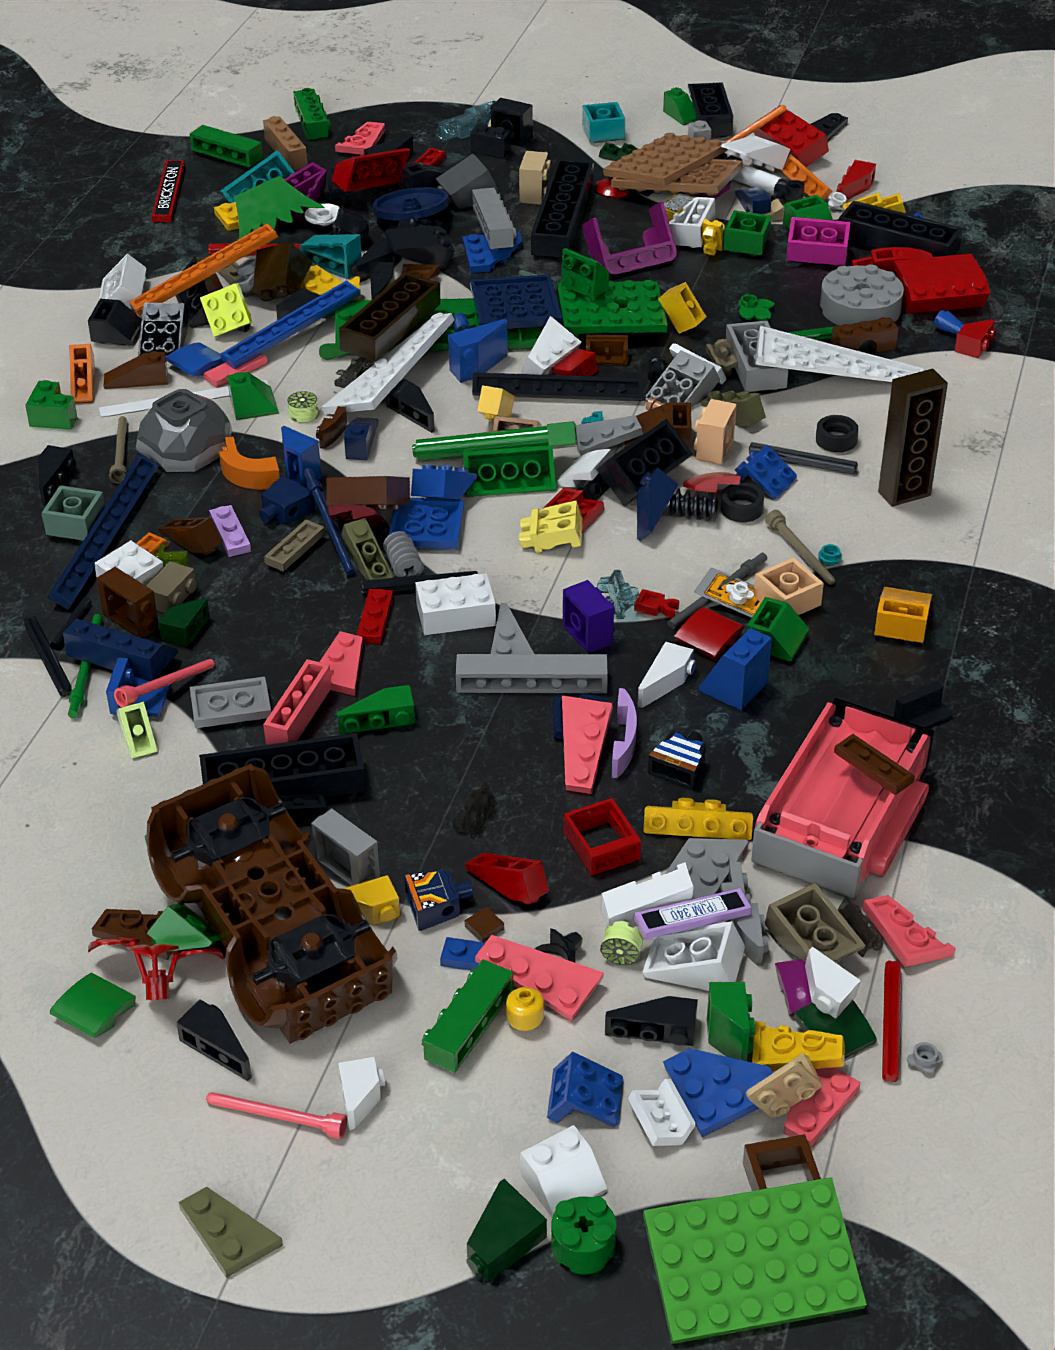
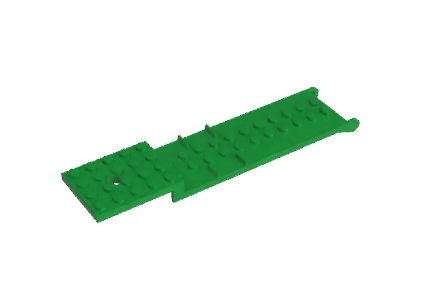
[319,280,668,360]

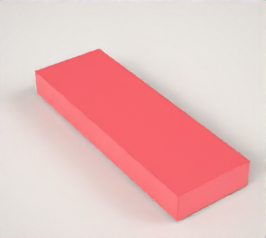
[204,354,267,388]

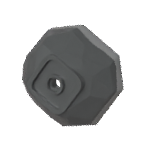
[136,389,232,472]

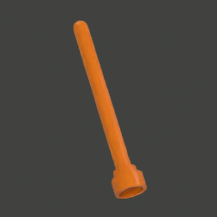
[724,105,786,153]

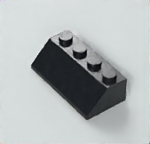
[688,82,733,137]
[176,256,223,328]

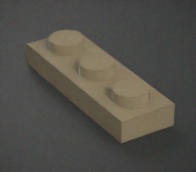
[264,520,325,571]

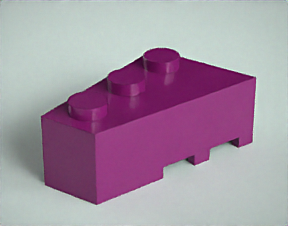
[284,162,327,220]

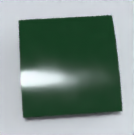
[794,1000,877,1059]

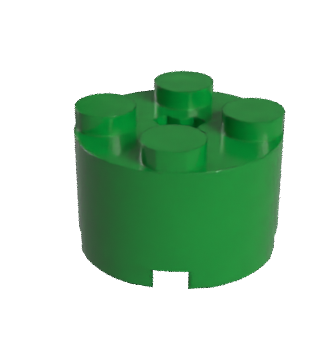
[551,1196,616,1274]

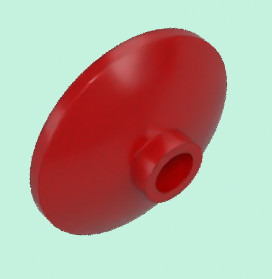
[595,177,632,198]

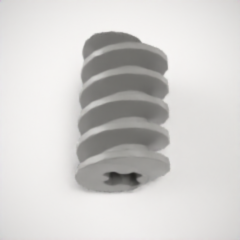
[383,531,424,577]

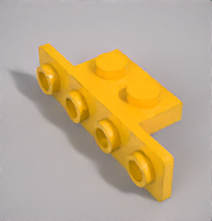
[643,798,753,840]

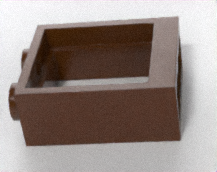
[96,567,158,638]
[743,1134,821,1191]

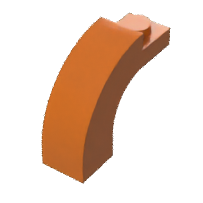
[219,436,280,490]

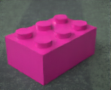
[786,217,850,266]

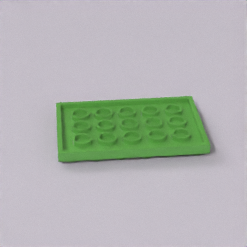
[643,1177,867,1344]

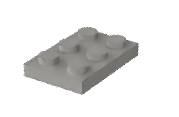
[190,677,271,728]

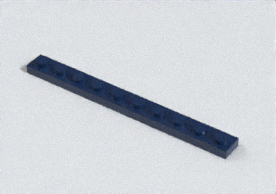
[47,453,159,610]

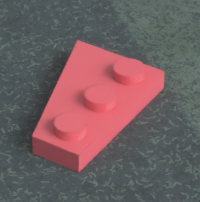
[335,122,385,156]
[320,631,363,696]
[784,1067,861,1148]

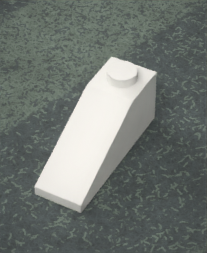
[638,642,696,708]

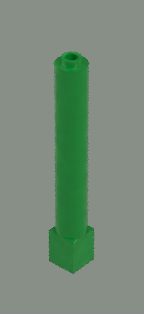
[412,421,578,462]

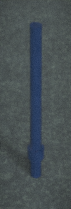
[303,468,355,576]

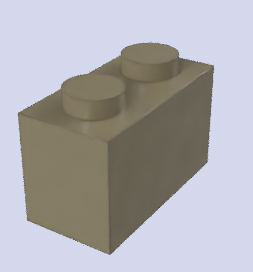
[146,561,197,613]

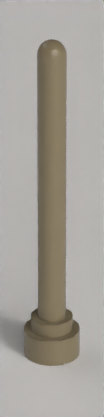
[109,416,128,484]
[765,510,835,585]

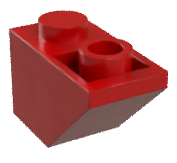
[955,320,996,358]

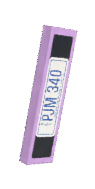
[634,888,751,940]

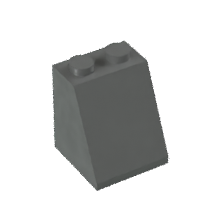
[436,154,503,209]

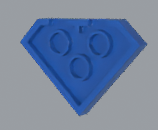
[462,231,523,273]
[663,1048,773,1137]

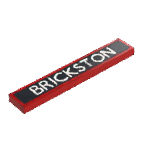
[152,160,185,222]

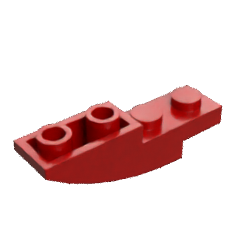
[852,247,933,277]

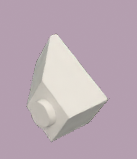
[805,947,861,1019]
[338,1057,385,1130]

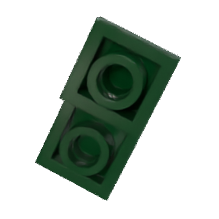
[599,142,638,161]

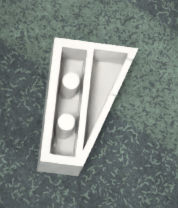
[669,197,716,248]
[521,316,581,375]
[601,862,693,928]

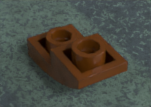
[316,406,347,449]

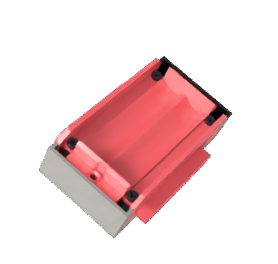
[751,698,935,900]

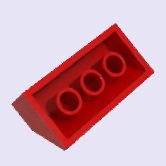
[332,148,410,192]

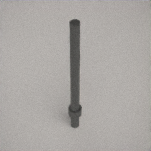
[667,552,767,629]

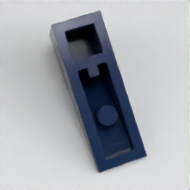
[344,417,379,460]
[637,468,679,541]

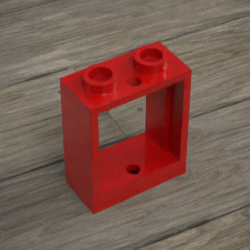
[563,798,641,876]

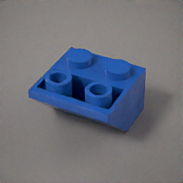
[281,426,322,488]
[411,465,477,499]

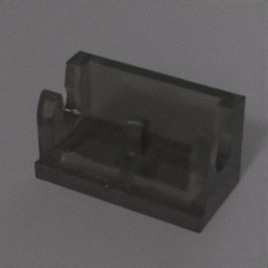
[334,355,373,388]

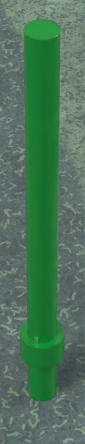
[68,614,103,718]

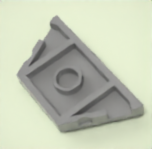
[665,838,749,899]

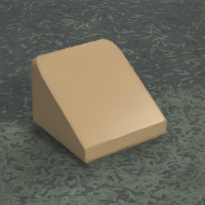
[763,199,784,221]

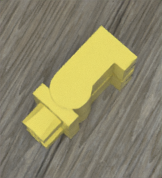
[519,501,583,553]

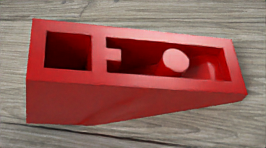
[465,853,549,904]

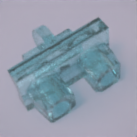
[597,570,639,619]

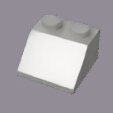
[520,1125,607,1217]

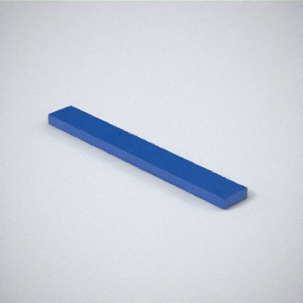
[221,280,360,369]

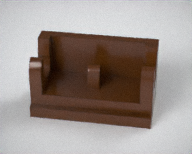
[586,335,628,365]

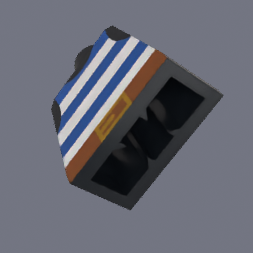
[648,731,706,790]

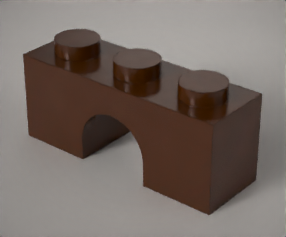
[831,317,898,353]

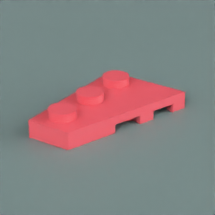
[862,895,956,968]

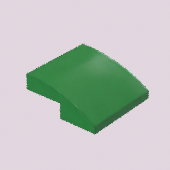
[50,972,136,1038]

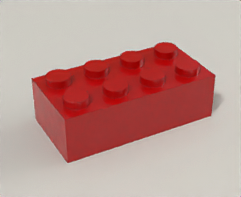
[754,105,829,167]

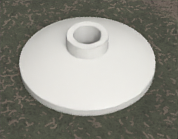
[305,204,339,226]

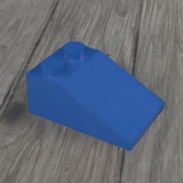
[448,319,508,383]

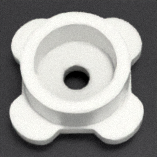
[828,192,847,210]
[726,581,754,604]

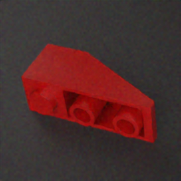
[836,160,876,200]

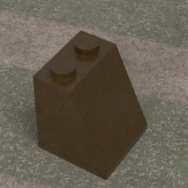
[252,242,312,301]

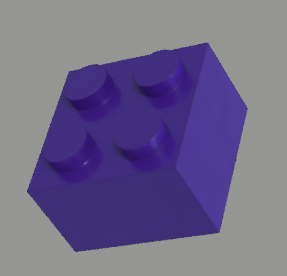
[563,580,615,654]

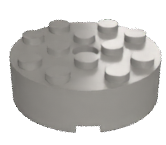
[820,265,904,326]

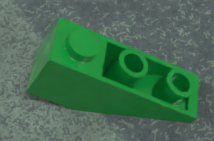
[337,685,415,734]

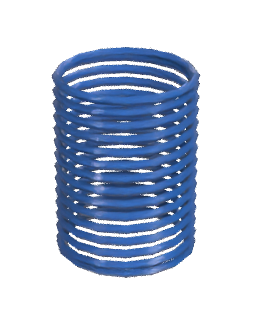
[452,313,470,332]

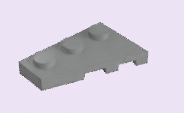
[576,415,643,456]

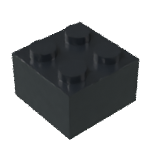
[490,97,533,147]

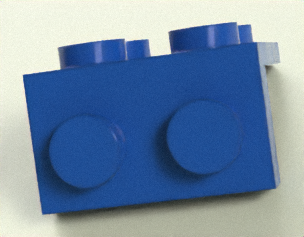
[734,444,797,499]

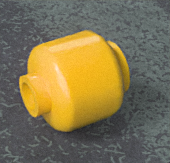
[506,987,544,1031]

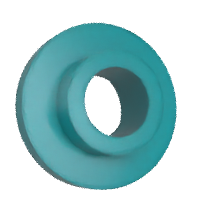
[818,544,842,565]

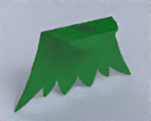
[234,175,325,239]

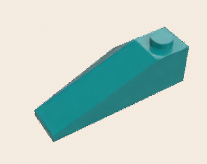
[220,150,295,203]

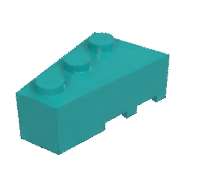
[300,234,362,279]

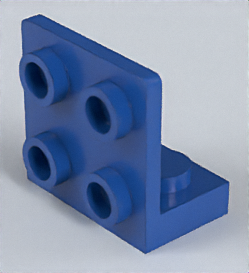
[106,658,171,717]
[547,1051,623,1127]

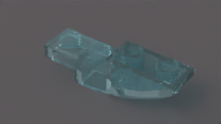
[438,100,496,141]

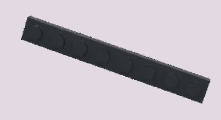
[472,372,644,401]

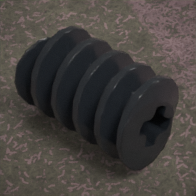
[669,488,718,523]

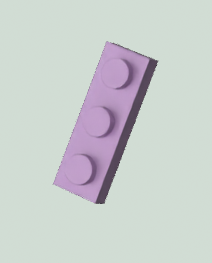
[209,505,251,557]

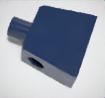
[259,476,315,524]

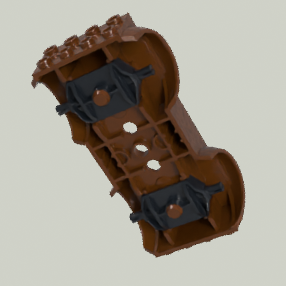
[147,764,397,1044]

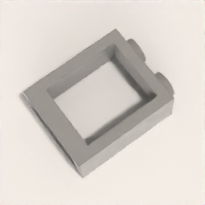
[311,809,380,886]

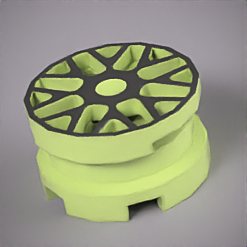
[287,391,319,423]
[600,921,644,965]

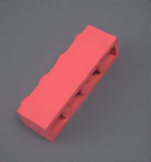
[263,659,332,745]

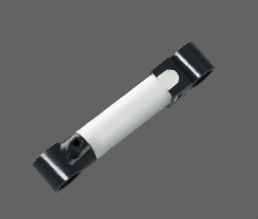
[713,153,805,203]

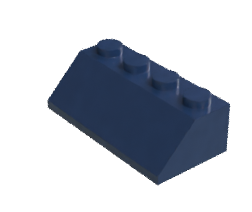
[63,618,178,681]

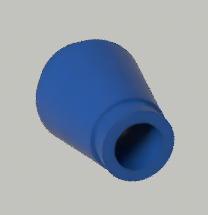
[934,310,964,335]

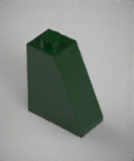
[466,1178,547,1283]

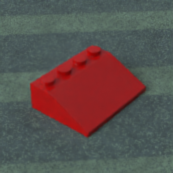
[893,254,990,314]

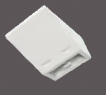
[721,135,790,171]

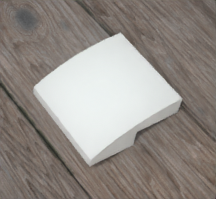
[556,449,613,487]

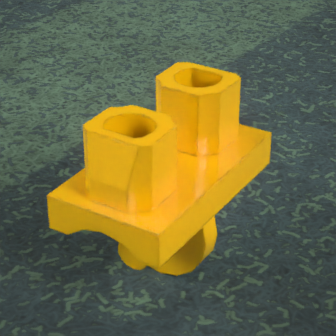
[702,219,725,255]

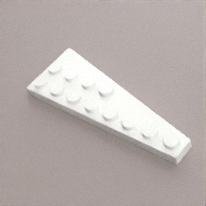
[321,313,454,415]
[755,326,924,382]

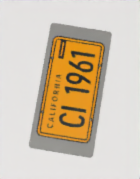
[694,568,761,617]

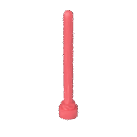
[114,659,215,707]
[206,1092,348,1139]

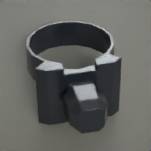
[535,928,583,963]

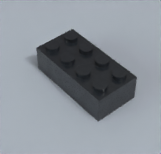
[596,418,693,506]

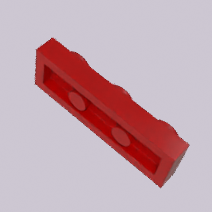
[357,589,393,645]

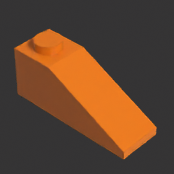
[69,344,95,403]

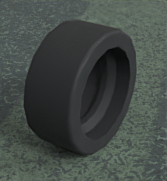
[816,415,858,452]
[720,482,764,522]

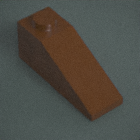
[103,351,168,389]
[158,517,222,555]

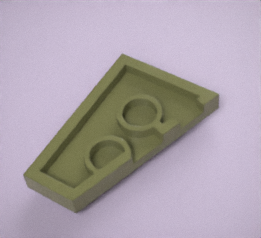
[179,1187,283,1278]

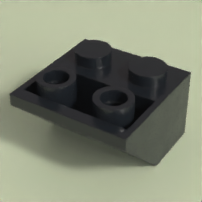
[87,298,142,345]

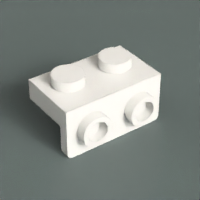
[627,1079,695,1146]

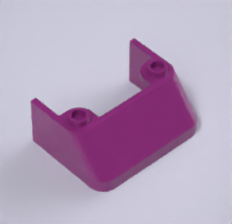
[582,202,677,276]

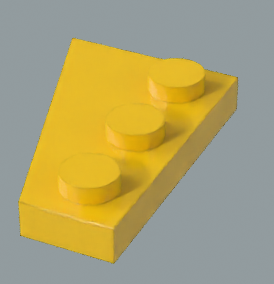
[752,1021,845,1072]

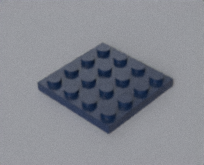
[470,274,562,330]

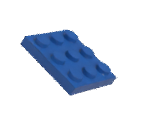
[389,498,464,550]

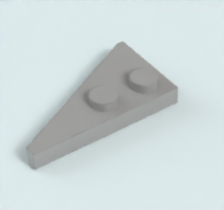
[491,603,534,654]

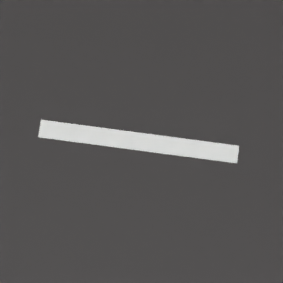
[99,380,268,417]

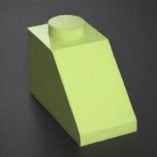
[116,702,158,759]

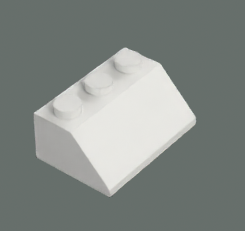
[98,254,146,309]

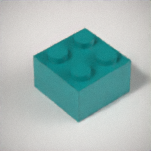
[582,102,625,142]

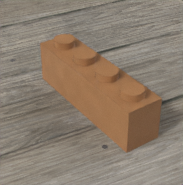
[263,116,308,171]

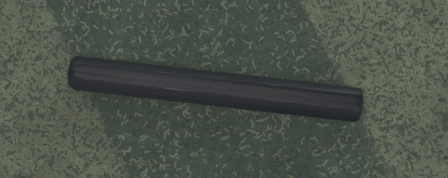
[749,442,858,475]
[361,571,478,595]
[23,616,72,697]

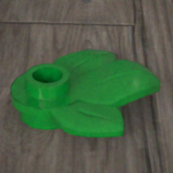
[738,294,775,321]

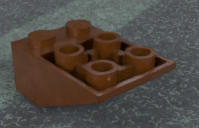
[624,402,692,450]

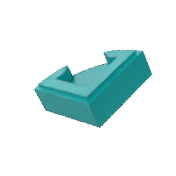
[581,411,603,424]

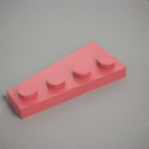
[562,696,612,794]
[475,935,604,1022]

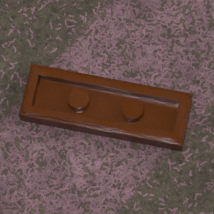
[834,734,915,795]

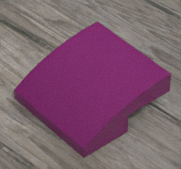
[775,959,813,1016]

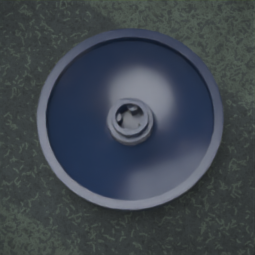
[373,187,450,221]

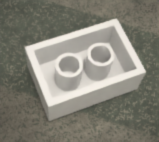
[415,573,496,635]

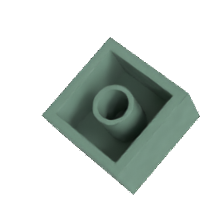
[42,485,105,541]

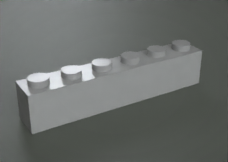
[472,187,516,249]
[456,654,607,693]

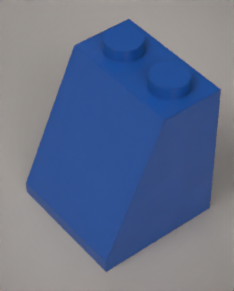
[699,628,772,711]

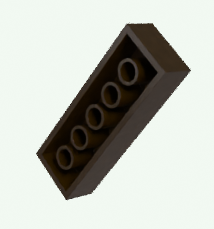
[339,272,440,362]
[878,368,948,507]

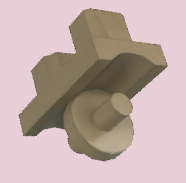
[706,339,738,376]

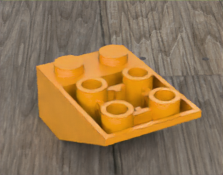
[874,587,932,643]

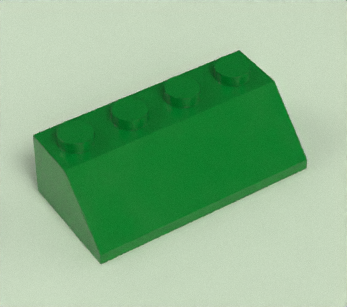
[462,445,556,497]

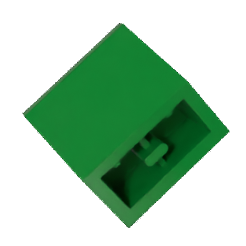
[783,195,833,230]
[561,248,609,299]
[747,596,809,662]
[706,982,755,1061]

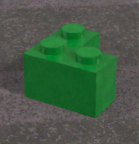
[25,380,77,430]

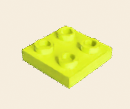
[200,283,253,337]

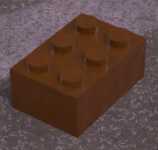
[327,476,410,510]

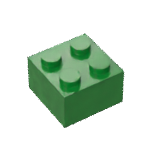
[724,210,772,256]

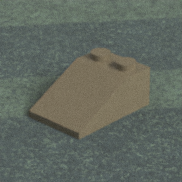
[765,883,865,963]

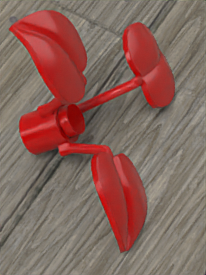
[88,937,224,1000]

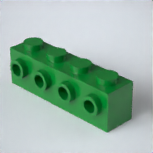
[293,88,331,140]
[189,125,263,168]
[422,959,514,1073]

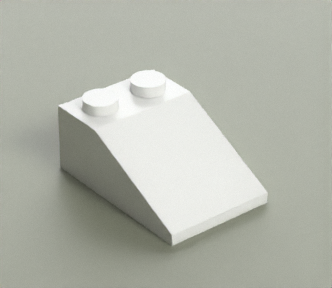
[642,922,745,991]

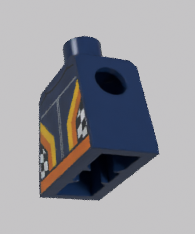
[404,870,473,931]

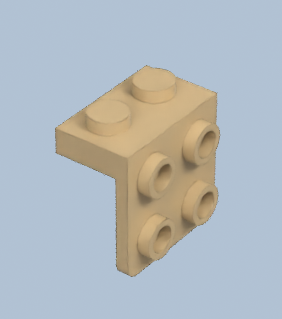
[746,1053,823,1119]

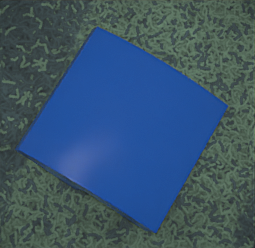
[166,342,226,376]

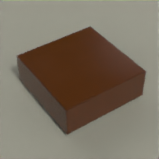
[464,907,504,942]

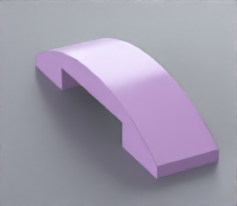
[612,688,637,778]

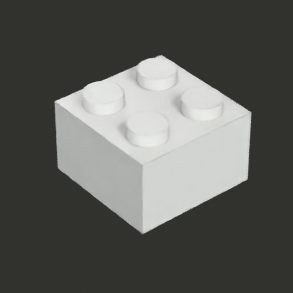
[95,541,163,605]

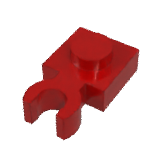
[634,589,680,618]

